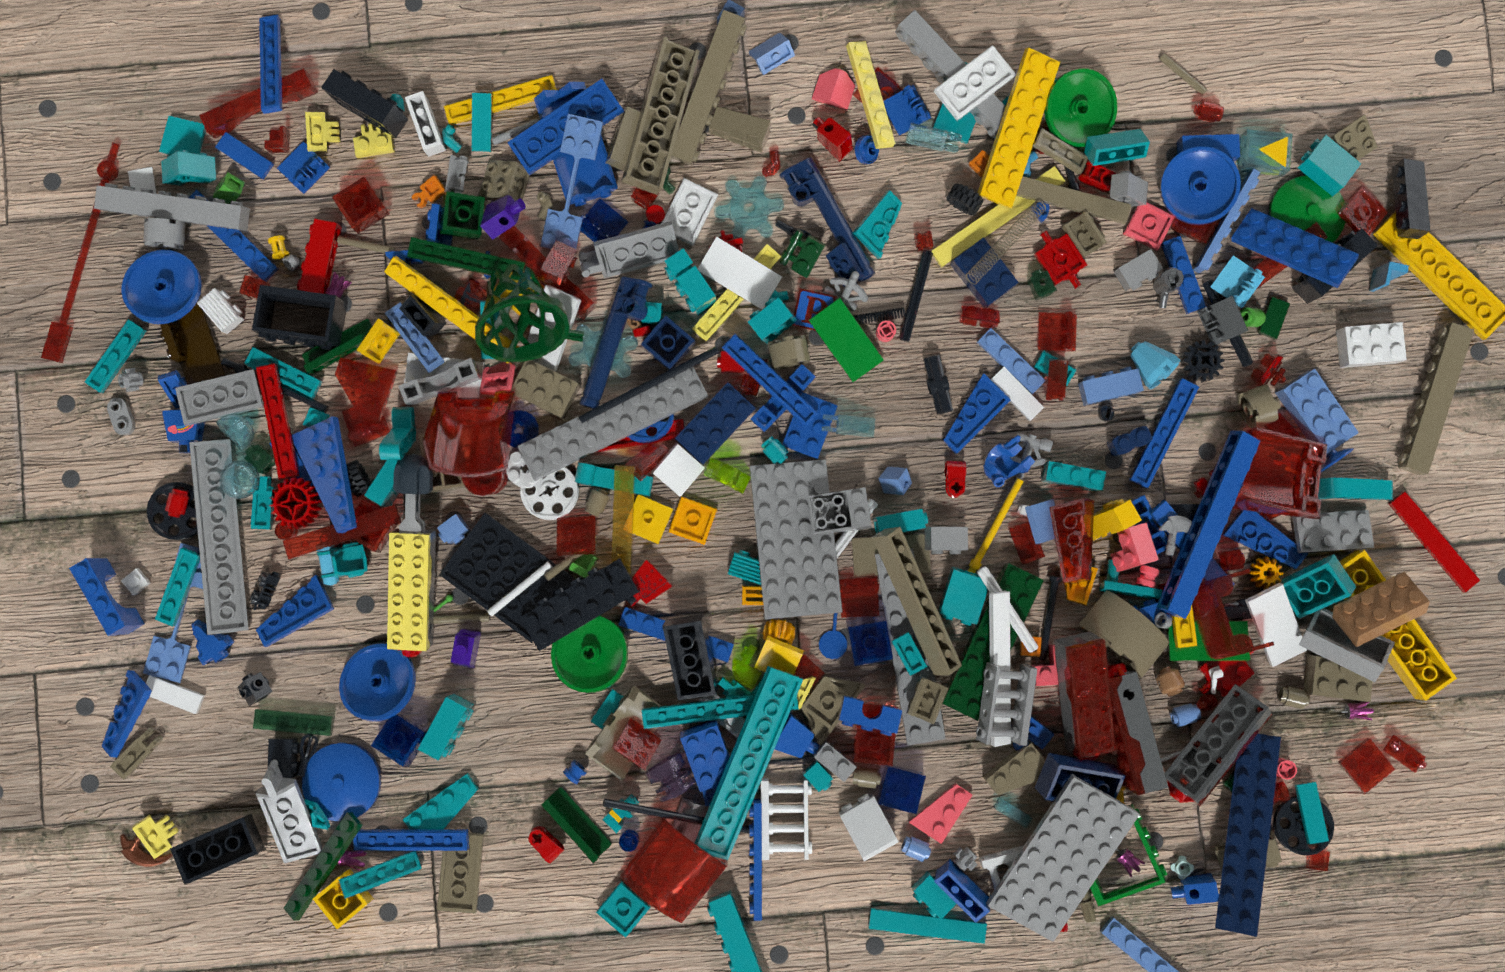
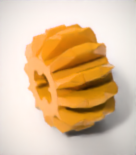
[1248,557,1284,590]
[763,619,796,645]

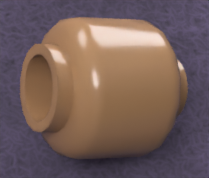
[1156,666,1185,697]

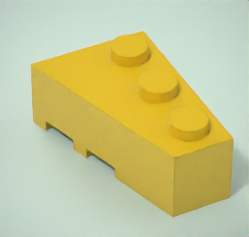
[1082,499,1142,541]

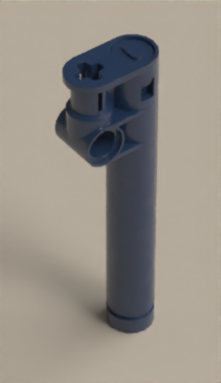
[779,157,875,283]
[579,277,653,409]

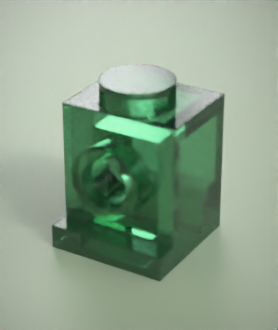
[1027,269,1057,301]
[244,444,275,474]

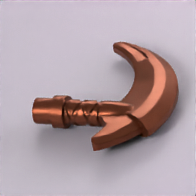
[120,834,173,867]

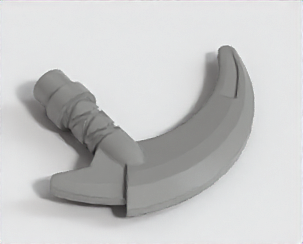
[1159,516,1192,556]

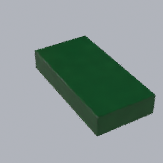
[1258,297,1290,340]

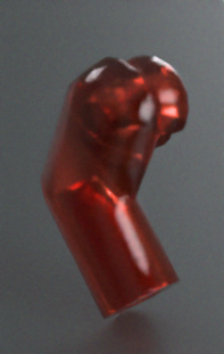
[762,150,780,177]

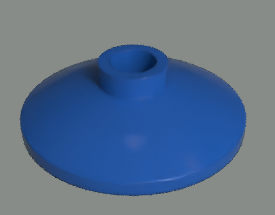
[1319,448,1354,473]

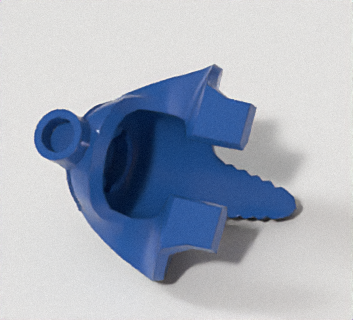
[983,435,1035,487]

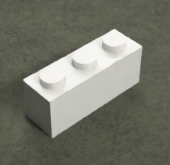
[405,91,446,157]

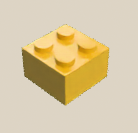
[313,869,374,929]

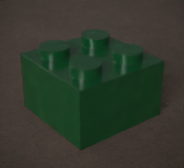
[440,191,485,240]

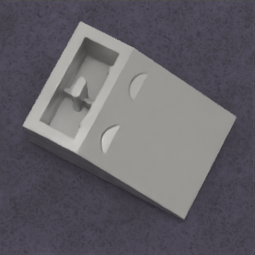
[808,487,872,534]

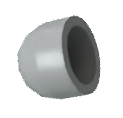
[282,255,300,271]
[1155,612,1172,629]

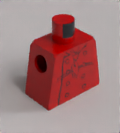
[812,117,853,162]
[627,560,672,606]

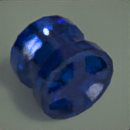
[619,829,639,852]

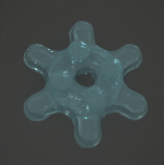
[714,176,784,240]
[569,317,638,378]

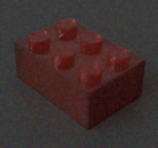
[852,702,898,766]

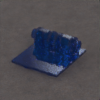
[580,198,629,242]

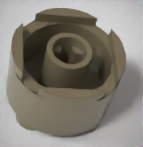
[768,335,810,370]
[1237,384,1281,429]

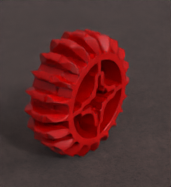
[269,477,323,529]

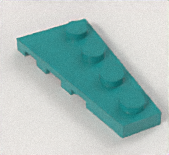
[402,773,479,852]

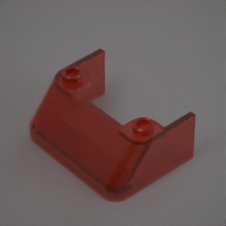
[1192,569,1274,660]

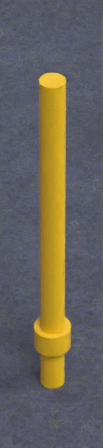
[968,478,1024,573]

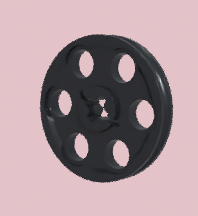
[147,482,198,540]
[1273,796,1334,856]

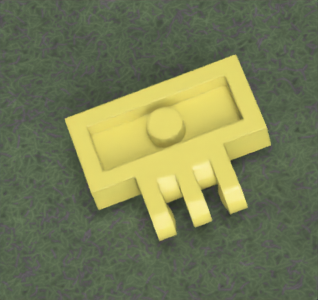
[305,112,340,152]
[353,123,395,158]
[132,815,179,859]

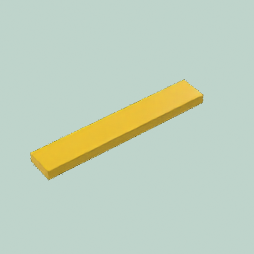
[444,75,557,125]

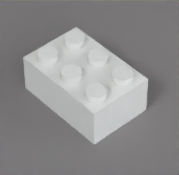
[1336,322,1407,368]

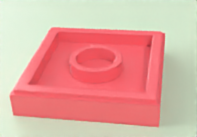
[1123,202,1175,251]

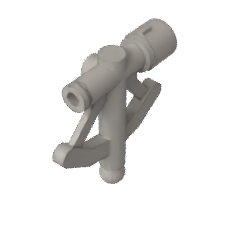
[822,271,868,311]
[1010,433,1054,479]

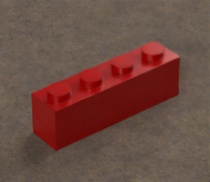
[297,219,342,294]

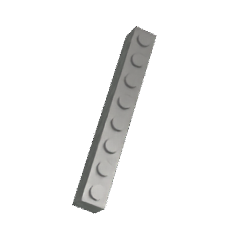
[895,10,1006,139]
[94,183,250,231]

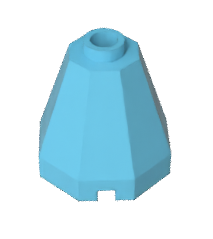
[1131,341,1180,390]

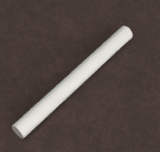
[487,561,552,616]

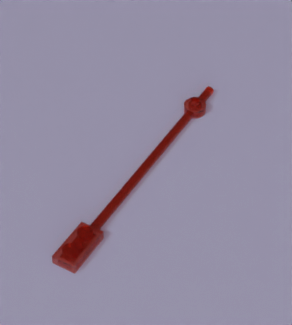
[41,142,120,364]

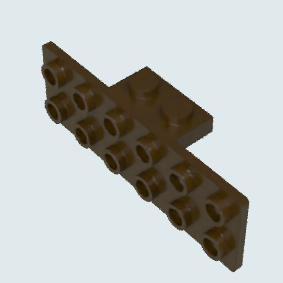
[160,299,226,385]

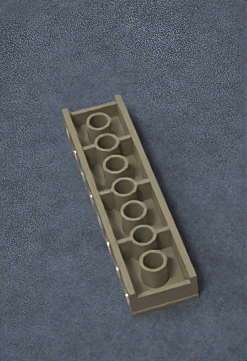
[621,37,700,195]

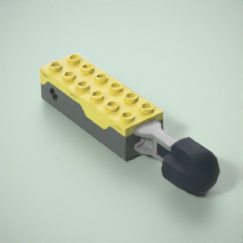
[387,454,436,657]

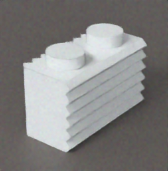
[197,288,245,334]

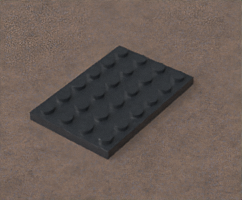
[439,513,576,643]

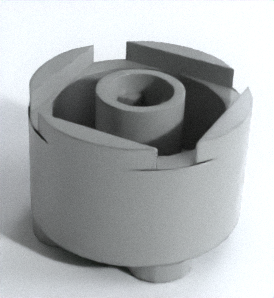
[143,218,185,250]

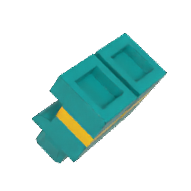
[603,793,640,834]

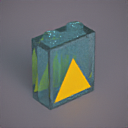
[1236,129,1293,176]

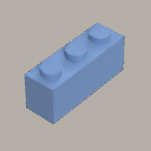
[1078,367,1144,406]

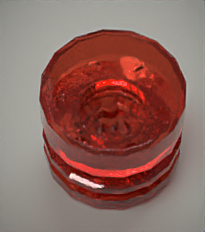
[462,455,508,496]

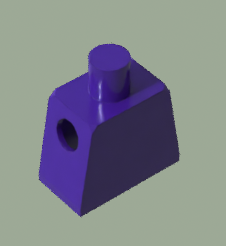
[480,195,526,240]
[451,629,481,668]

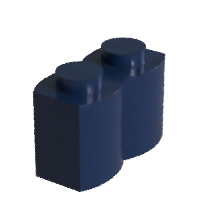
[1107,426,1153,456]

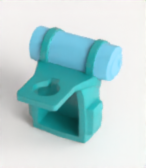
[316,541,368,586]

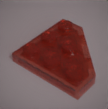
[335,358,397,424]

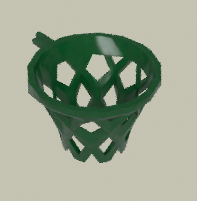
[475,264,584,362]

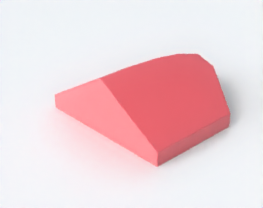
[812,68,855,110]
[479,362,516,396]

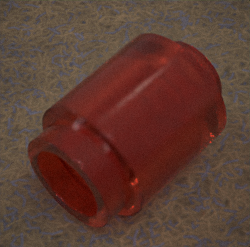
[1193,100,1224,123]

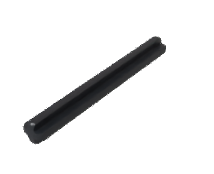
[900,250,933,342]
[1203,280,1253,367]

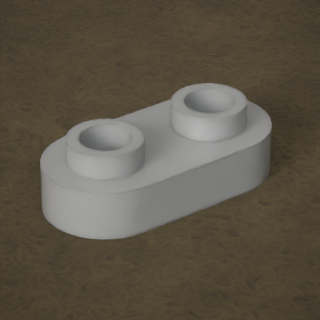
[107,398,135,436]

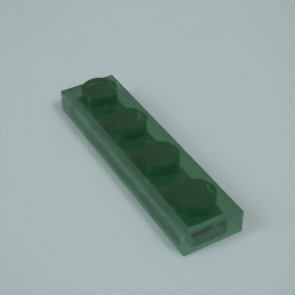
[253,709,334,736]

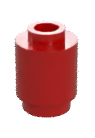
[165,489,189,518]

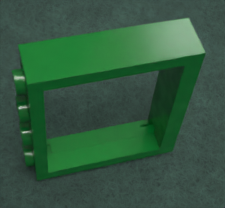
[1090,804,1168,907]

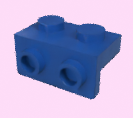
[425,204,453,246]

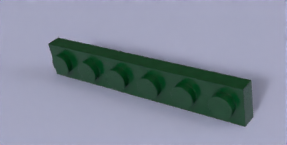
[407,237,526,282]
[284,812,363,921]

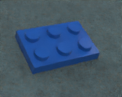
[782,392,838,459]

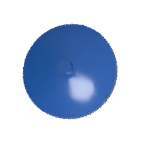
[1160,146,1241,225]
[121,250,202,324]
[339,644,416,722]
[302,742,381,822]

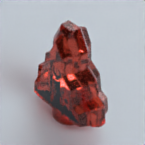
[455,278,487,315]

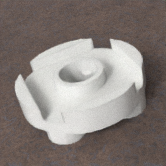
[506,451,543,488]

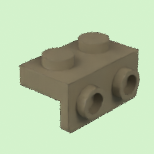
[1062,211,1106,258]
[908,678,948,724]

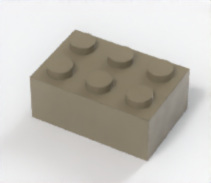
[510,360,581,419]
[1304,655,1373,702]

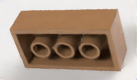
[1332,571,1430,647]

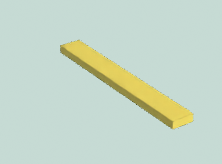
[931,166,1066,268]

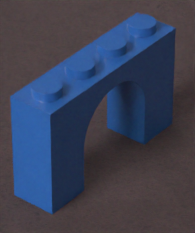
[69,558,145,636]

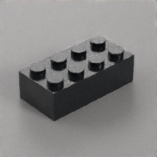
[321,69,408,138]
[1292,229,1378,304]
[663,614,719,700]
[170,814,266,885]

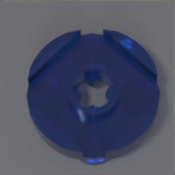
[500,410,539,448]

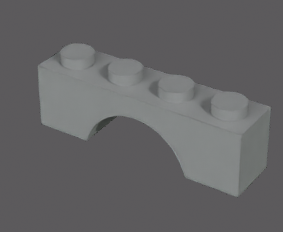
[399,358,482,406]

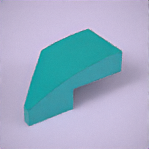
[304,799,330,830]

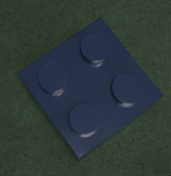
[641,315,696,370]

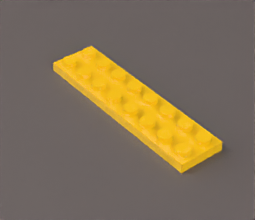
[977,47,1060,208]
[1373,211,1505,340]

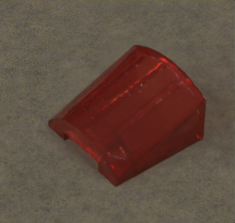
[423,391,515,477]
[1232,427,1327,519]
[619,818,728,923]

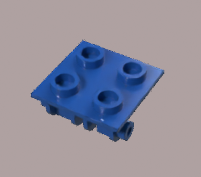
[883,85,932,136]
[277,142,330,194]

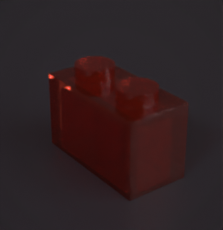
[538,240,578,288]

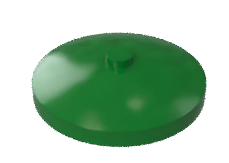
[1044,69,1118,147]
[1268,176,1347,243]
[551,616,628,693]

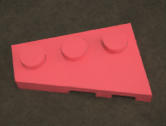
[908,783,973,844]

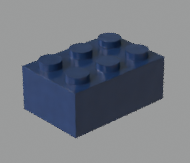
[951,237,1019,309]

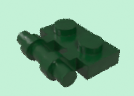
[779,229,826,278]

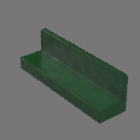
[302,319,373,375]
[541,787,612,863]

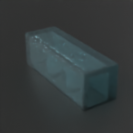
[994,797,1032,828]

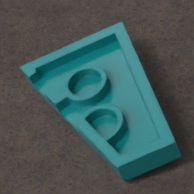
[853,190,902,259]

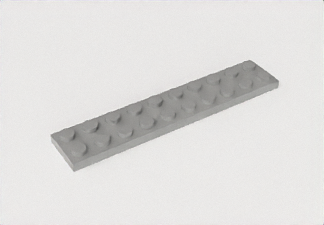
[518,367,708,481]
[189,439,249,635]
[875,548,946,745]

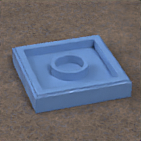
[1025,499,1064,544]

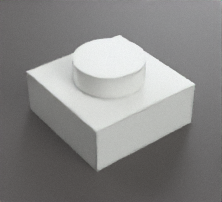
[121,568,151,595]

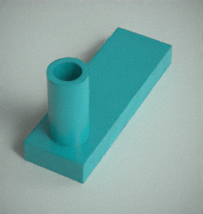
[1099,560,1162,600]

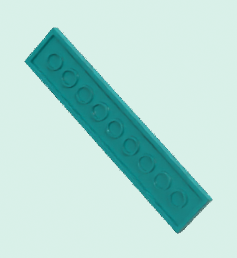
[692,666,803,860]

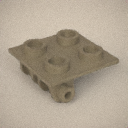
[1331,114,1378,160]

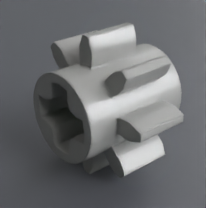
[118,368,143,392]
[953,847,978,871]

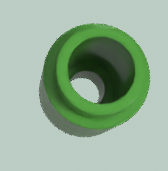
[1240,307,1266,327]

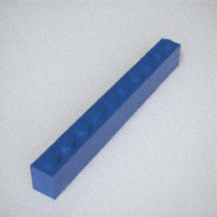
[1156,430,1260,619]

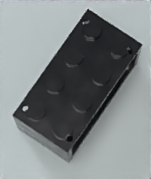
[252,285,347,350]

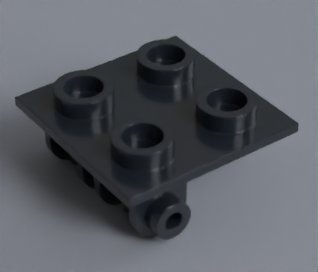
[250,568,281,610]

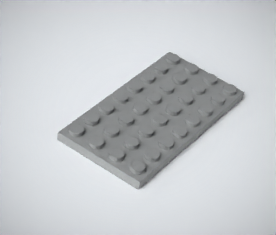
[749,460,842,620]
[986,774,1140,942]

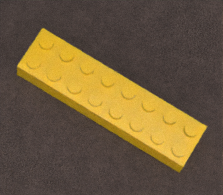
[1339,550,1457,701]

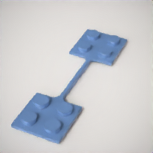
[540,114,603,255]
[143,543,203,683]

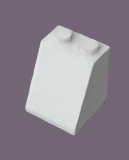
[839,794,899,861]

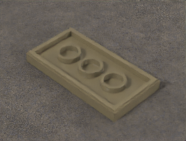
[852,534,931,577]
[437,832,484,914]

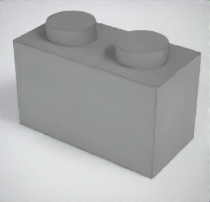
[1110,171,1148,207]
[1114,249,1163,291]
[925,527,968,554]
[813,740,856,782]

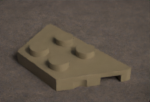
[801,676,866,745]

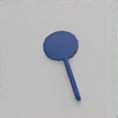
[819,613,847,659]

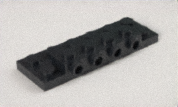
[520,558,640,651]

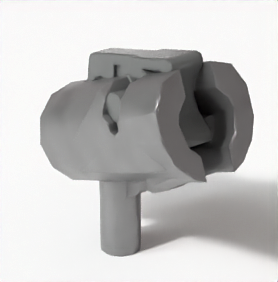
[1153,268,1183,308]

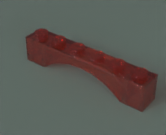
[199,68,318,139]
[499,226,596,320]

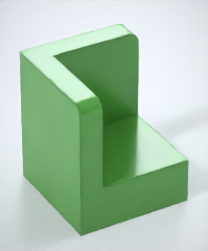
[213,172,245,204]
[569,552,599,578]

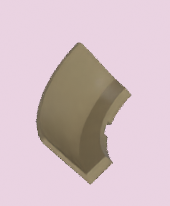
[1079,590,1169,678]
[585,686,661,780]

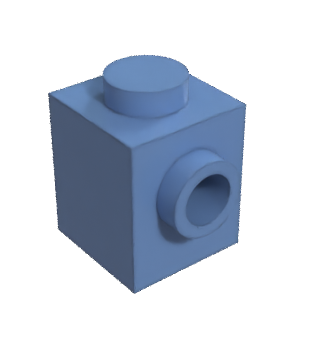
[437,514,470,544]

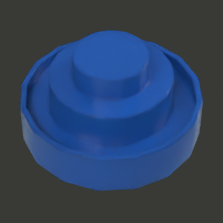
[855,135,879,164]

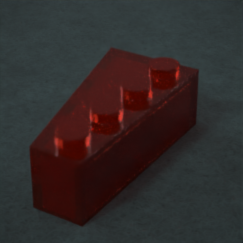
[1049,498,1094,584]

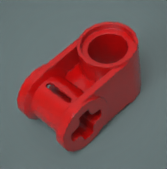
[1078,160,1116,192]
[945,461,966,498]
[528,826,565,864]

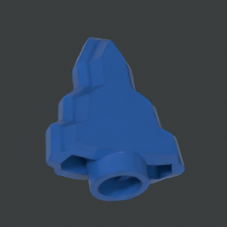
[192,620,235,665]

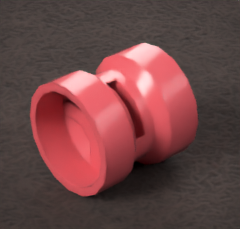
[876,321,896,342]
[1136,565,1160,588]
[1277,758,1297,780]

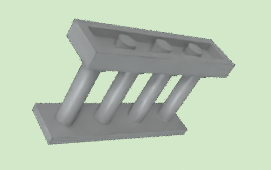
[976,662,1037,746]

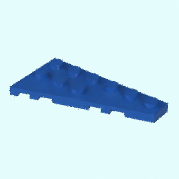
[291,416,357,533]

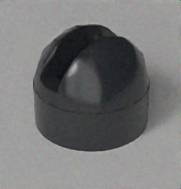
[1098,406,1115,422]

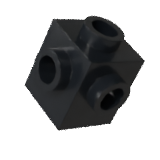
[238,672,273,706]

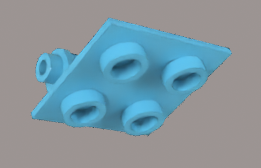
[1210,255,1265,309]

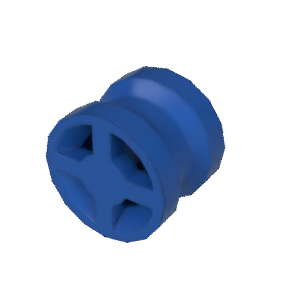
[563,760,588,784]

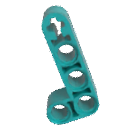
[379,407,416,460]
[574,462,654,496]
[1314,478,1393,500]

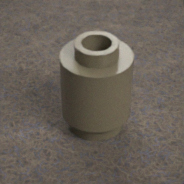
[584,488,610,517]
[1278,686,1310,709]
[853,767,881,788]

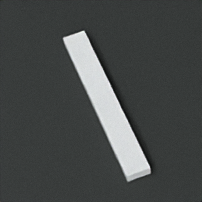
[989,591,1011,747]

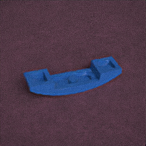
[750,364,816,432]

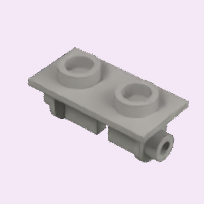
[445,155,469,194]

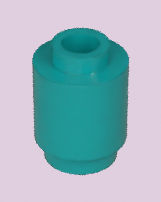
[761,436,788,464]

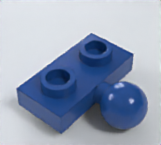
[1011,716,1054,751]

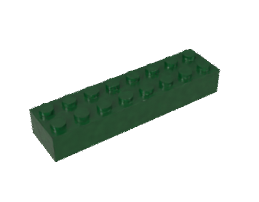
[942,563,1044,721]

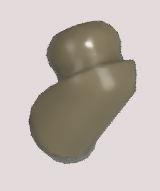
[537,191,553,221]

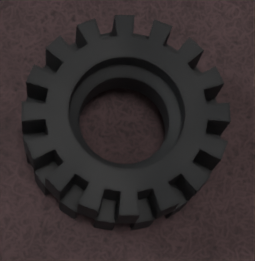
[946,183,984,216]
[346,460,371,497]

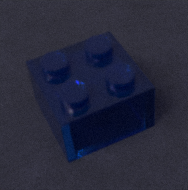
[847,620,893,666]
[371,713,427,767]
[877,763,926,814]

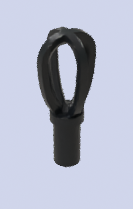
[775,220,812,238]
[297,734,318,777]

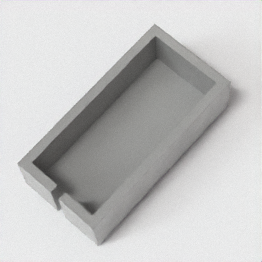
[1299,608,1395,682]

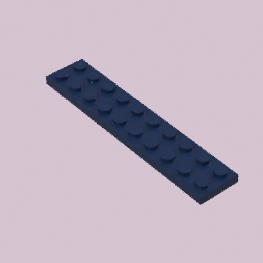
[1215,732,1281,937]

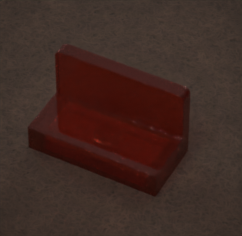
[625,443,669,481]

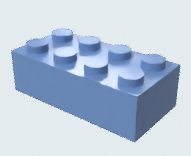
[1275,369,1359,456]

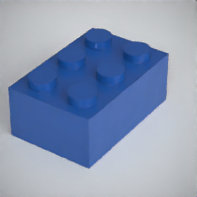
[680,720,730,792]

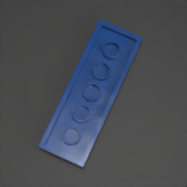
[507,79,624,175]
[1231,208,1359,288]

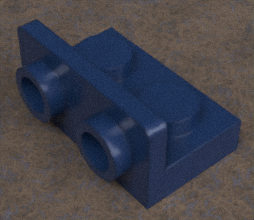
[826,243,864,288]

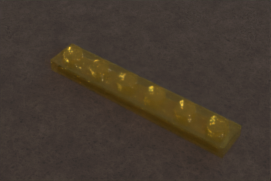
[612,465,635,575]

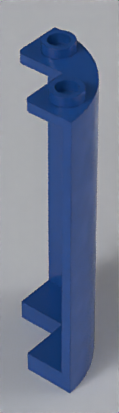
[534,82,618,207]

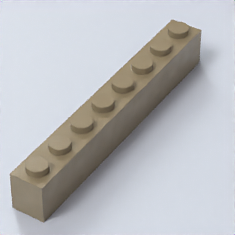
[671,10,747,166]
[1398,322,1474,475]
[872,527,962,676]

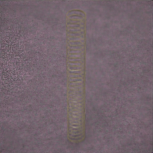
[966,200,1046,284]

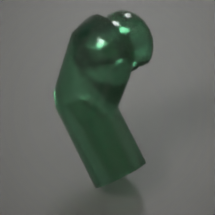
[663,166,676,195]

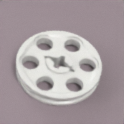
[520,467,579,520]

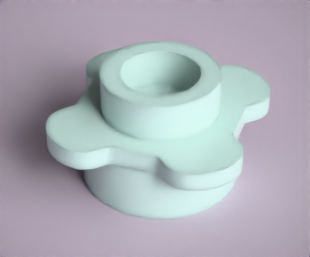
[1170,856,1194,880]

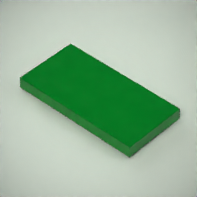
[808,298,884,382]
[1167,621,1250,661]

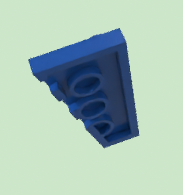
[943,373,1011,454]
[1222,505,1308,569]
[256,575,334,647]
[102,670,152,757]

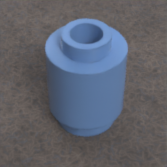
[1170,703,1201,727]
[901,836,931,862]

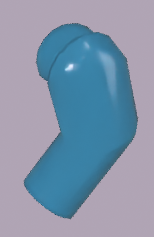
[1023,151,1038,178]

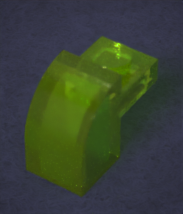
[703,458,750,494]
[732,643,762,690]

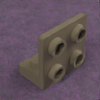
[479,159,530,201]

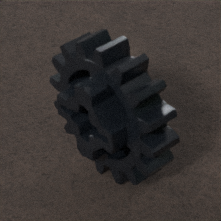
[1181,340,1225,382]

